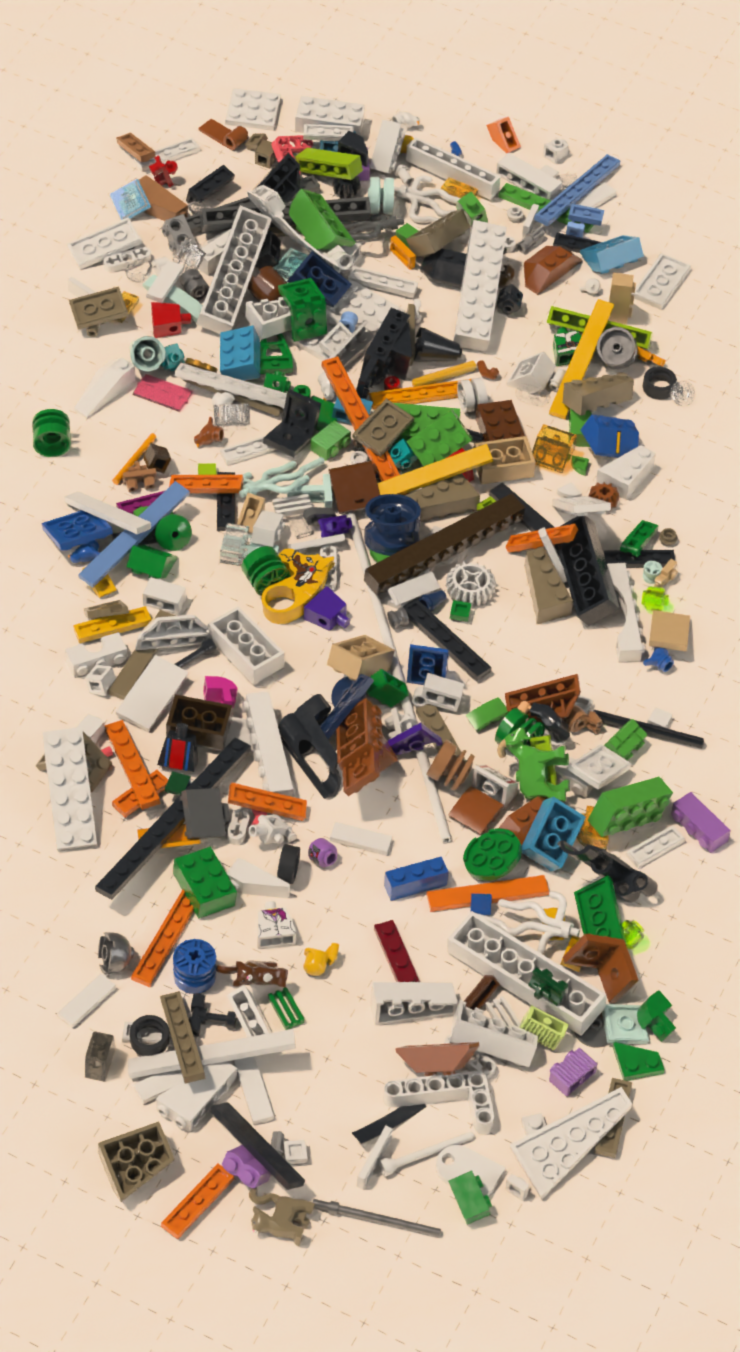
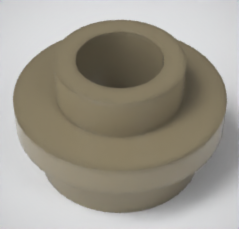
[659,528,678,545]

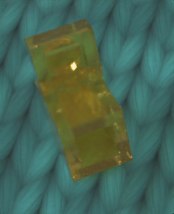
[576,806,609,851]

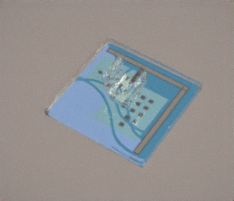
[108,178,151,220]

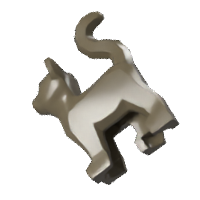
[249,1187,315,1246]

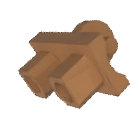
[122,461,156,492]

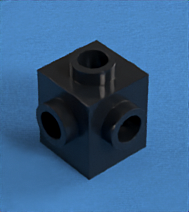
[497,284,523,315]

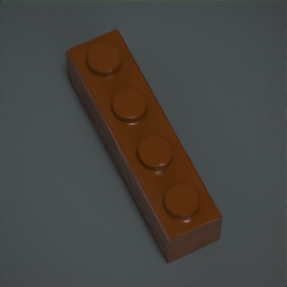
[464,975,500,1010]

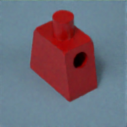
[151,302,191,338]

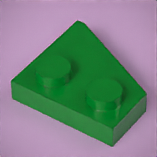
[612,1042,665,1081]

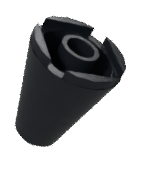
[414,327,462,362]

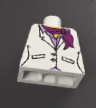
[257,901,296,949]

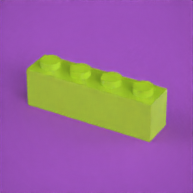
[295,148,363,180]

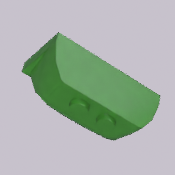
[289,188,356,251]

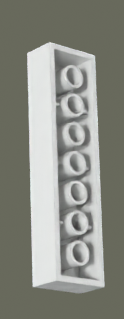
[196,205,272,334]
[453,220,507,352]
[447,911,606,1036]

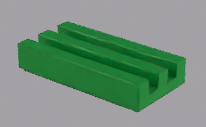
[268,987,304,1030]

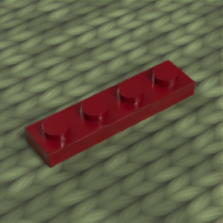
[374,920,420,982]

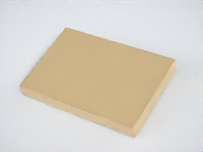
[649,610,690,651]

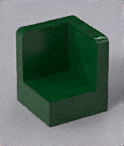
[165,771,191,796]

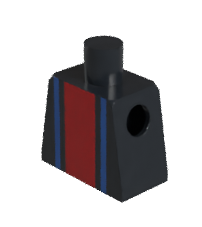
[157,723,198,772]

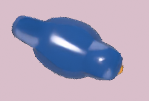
[68,540,100,564]
[643,647,674,672]

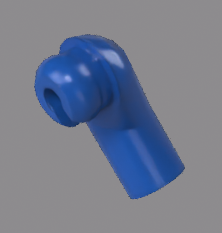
[450,141,462,157]

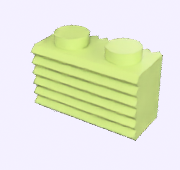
[519,1005,569,1051]

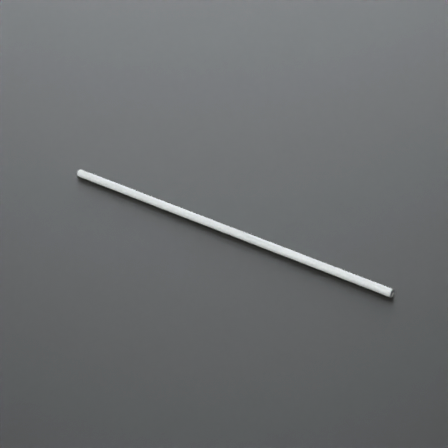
[345,511,451,843]

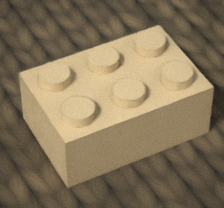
[473,436,536,484]
[327,635,395,681]

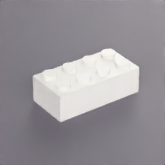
[295,95,365,136]
[208,606,285,685]

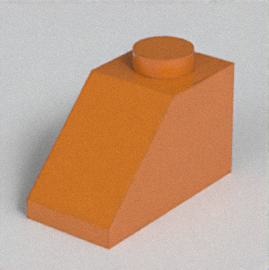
[486,116,521,153]

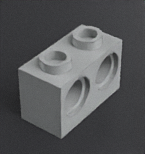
[161,214,197,257]

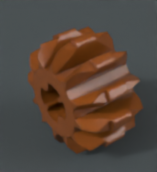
[588,482,619,511]

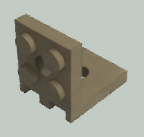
[35,731,113,792]

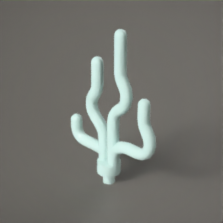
[239,457,325,498]

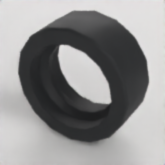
[642,366,677,400]
[277,844,301,884]
[129,1015,170,1056]

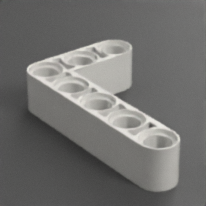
[383,1071,494,1135]

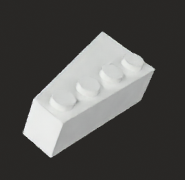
[245,297,313,340]
[370,982,458,1025]
[449,1000,538,1067]

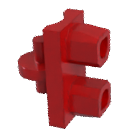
[149,155,178,187]

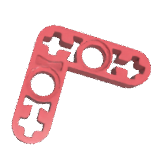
[271,135,313,174]

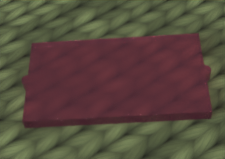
[133,374,193,412]

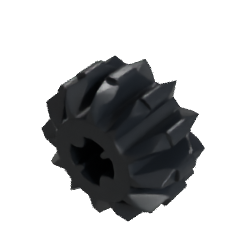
[332,176,361,199]

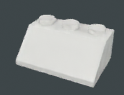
[184,229,231,276]

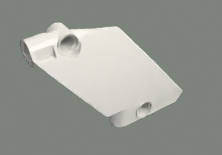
[247,185,353,270]

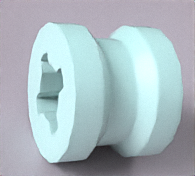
[642,561,662,584]

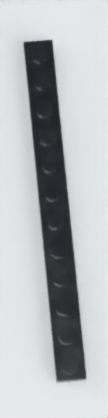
[95,738,251,900]

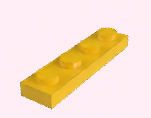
[73,606,152,644]

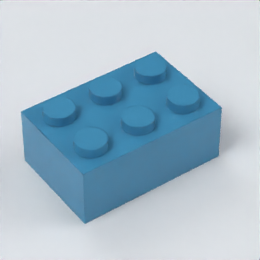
[220,325,260,381]
[522,797,586,872]

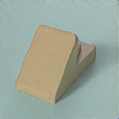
[236,493,265,533]

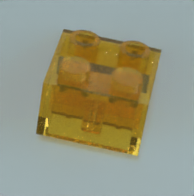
[532,424,577,474]

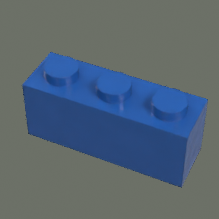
[384,856,449,901]

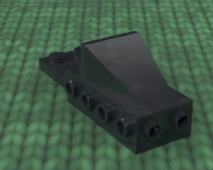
[356,307,412,399]

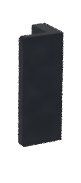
[186,164,235,204]

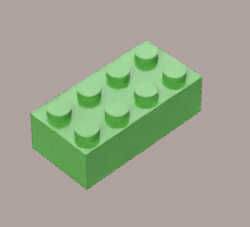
[392,403,461,445]
[587,776,674,837]

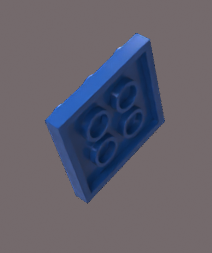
[41,510,113,551]

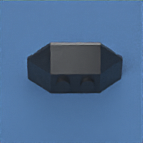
[252,153,300,203]
[420,248,467,288]

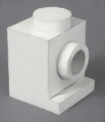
[543,137,569,164]
[85,665,116,696]

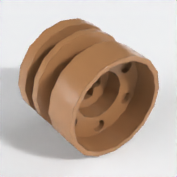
[426,739,475,791]

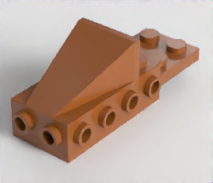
[336,698,398,797]

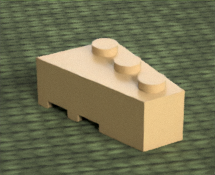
[609,272,636,324]

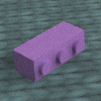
[671,791,731,853]

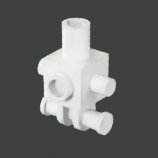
[249,814,297,844]

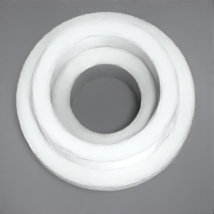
[507,206,524,222]

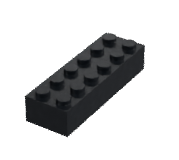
[556,516,620,626]

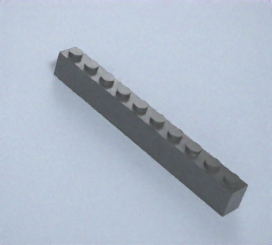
[200,197,371,232]

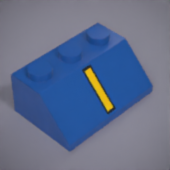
[581,414,639,458]

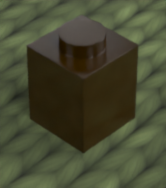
[143,443,171,474]

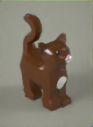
[216,960,288,988]

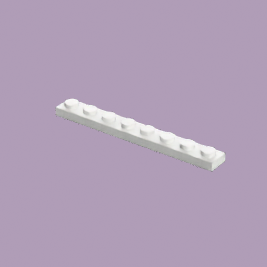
[175,363,304,415]

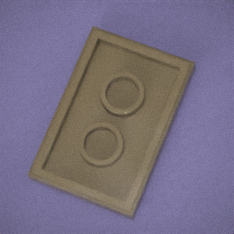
[69,286,129,330]
[352,398,415,457]

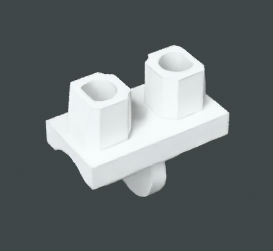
[384,707,417,740]

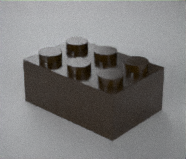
[166,694,232,750]

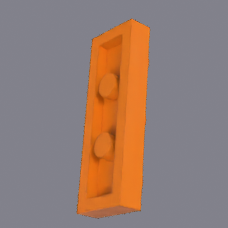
[112,770,168,818]

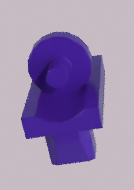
[318,515,353,538]

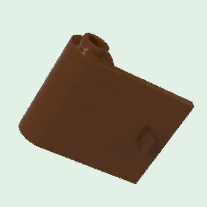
[328,461,380,514]

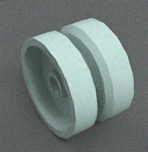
[368,177,394,215]

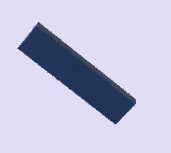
[320,674,374,740]

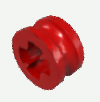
[384,376,400,391]

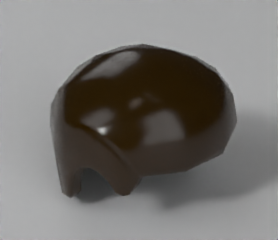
[498,264,515,289]

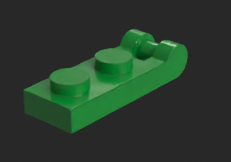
[620,520,659,557]

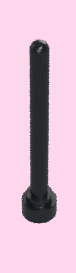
[174,638,217,668]

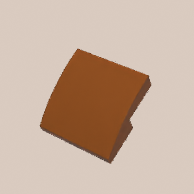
[448,786,504,835]

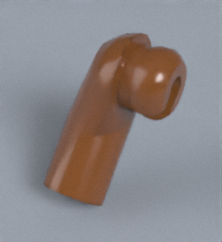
[477,360,499,380]

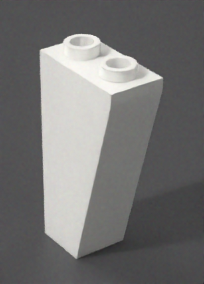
[156,1061,237,1132]

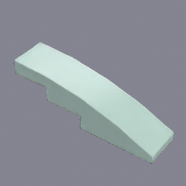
[142,274,203,323]

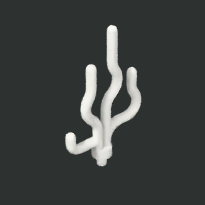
[394,175,480,223]
[476,891,580,955]

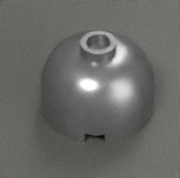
[98,932,134,974]

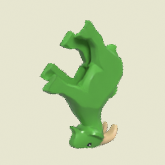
[497,727,570,802]

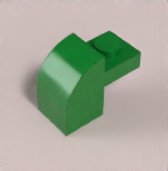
[637,990,676,1042]

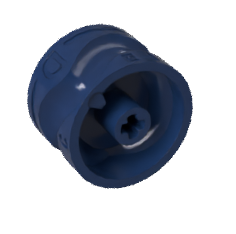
[364,494,421,556]

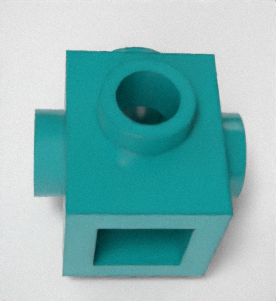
[160,343,185,372]
[388,439,418,471]

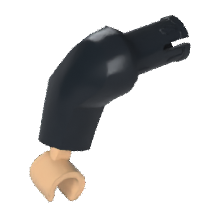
[517,701,570,742]

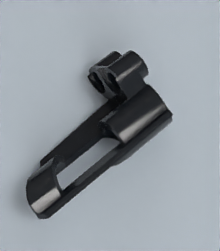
[278,694,341,799]
[557,840,658,903]

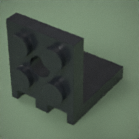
[263,389,322,458]

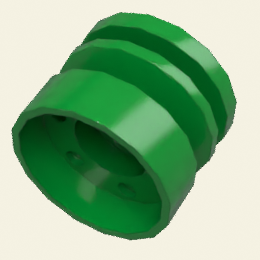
[32,409,71,457]
[241,546,291,596]
[495,708,545,749]

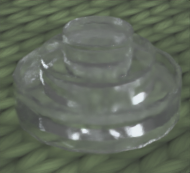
[670,380,695,407]

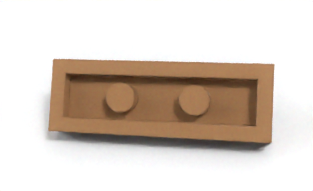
[116,132,156,163]

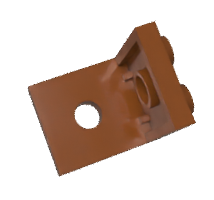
[562,934,639,1003]

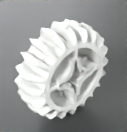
[445,561,496,607]

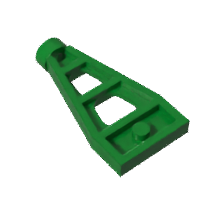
[260,333,293,374]

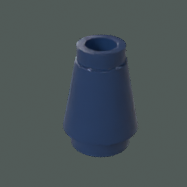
[419,590,447,611]

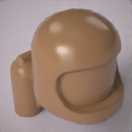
[563,705,603,734]

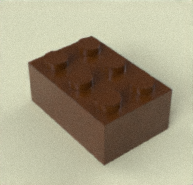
[476,399,525,442]

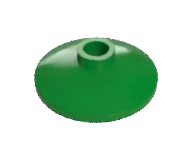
[155,514,192,551]

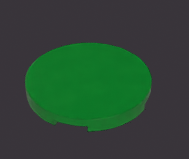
[463,828,522,881]

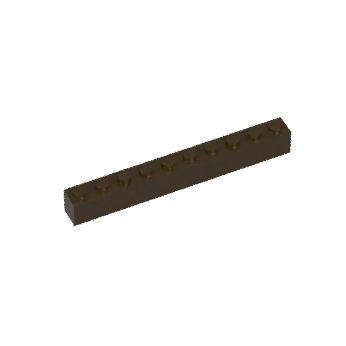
[363,493,525,595]

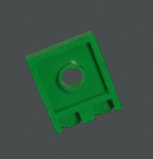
[278,278,327,342]

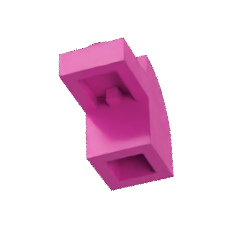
[203,676,238,708]

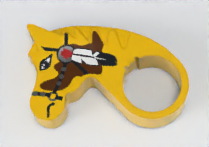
[261,548,335,624]

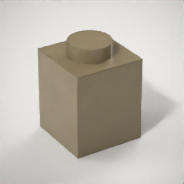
[255,139,277,169]

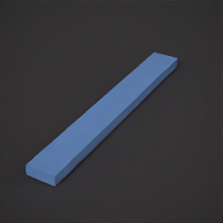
[534,154,621,227]
[78,481,190,588]

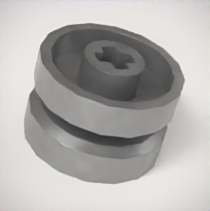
[597,327,638,369]

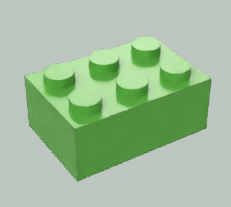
[406,409,473,466]

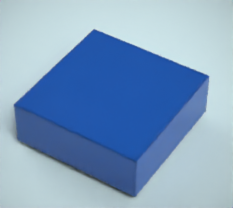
[470,893,492,915]

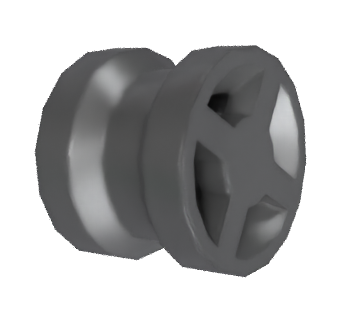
[387,607,409,629]

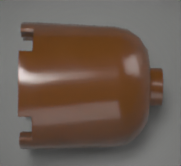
[248,266,287,302]

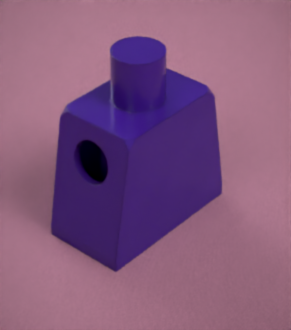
[303,586,351,631]

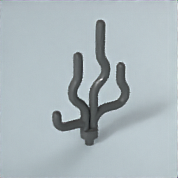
[344,214,404,241]

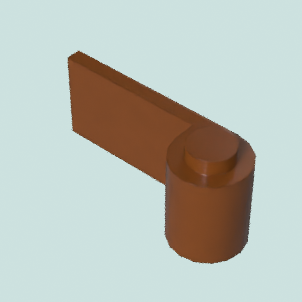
[198,118,249,150]

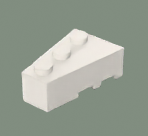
[369,119,408,174]
[595,445,656,500]

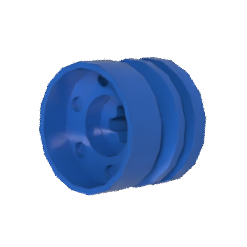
[173,938,217,994]

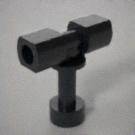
[189,993,237,1037]

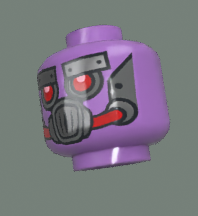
[308,838,337,867]

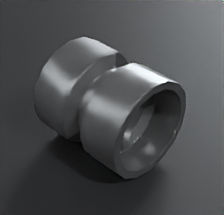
[180,269,209,301]

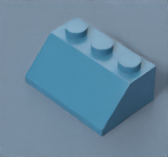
[580,235,644,274]

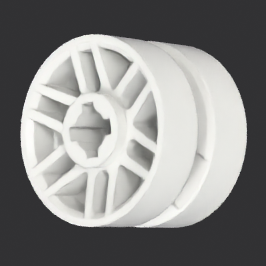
[457,377,488,413]

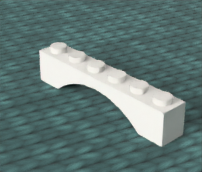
[607,563,645,663]

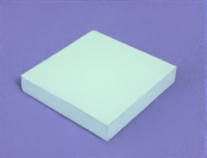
[602,1004,649,1044]

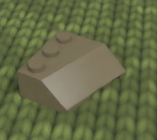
[98,1121,175,1202]

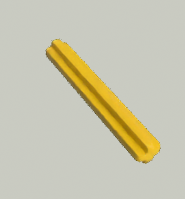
[412,360,477,387]

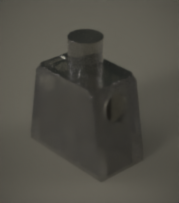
[85,1031,116,1082]

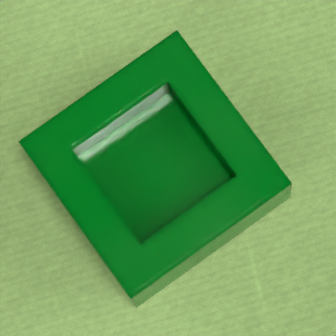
[449,600,472,622]

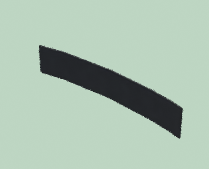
[352,1104,427,1144]

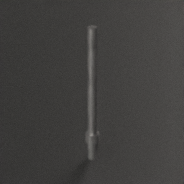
[312,1199,441,1237]

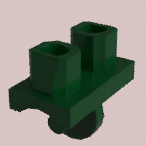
[528,968,568,1006]

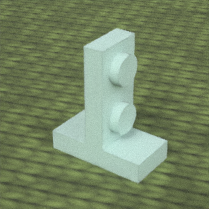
[287,474,333,508]

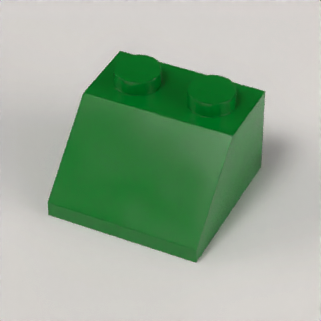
[126,545,178,579]

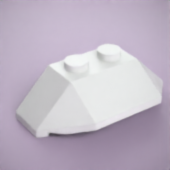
[135,614,212,650]

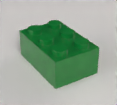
[173,846,237,919]

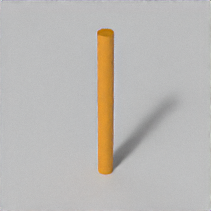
[112,433,157,485]

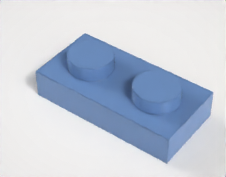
[568,204,605,226]

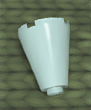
[129,336,165,372]

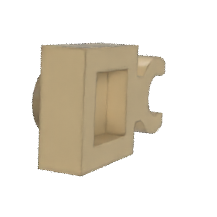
[653,559,678,591]

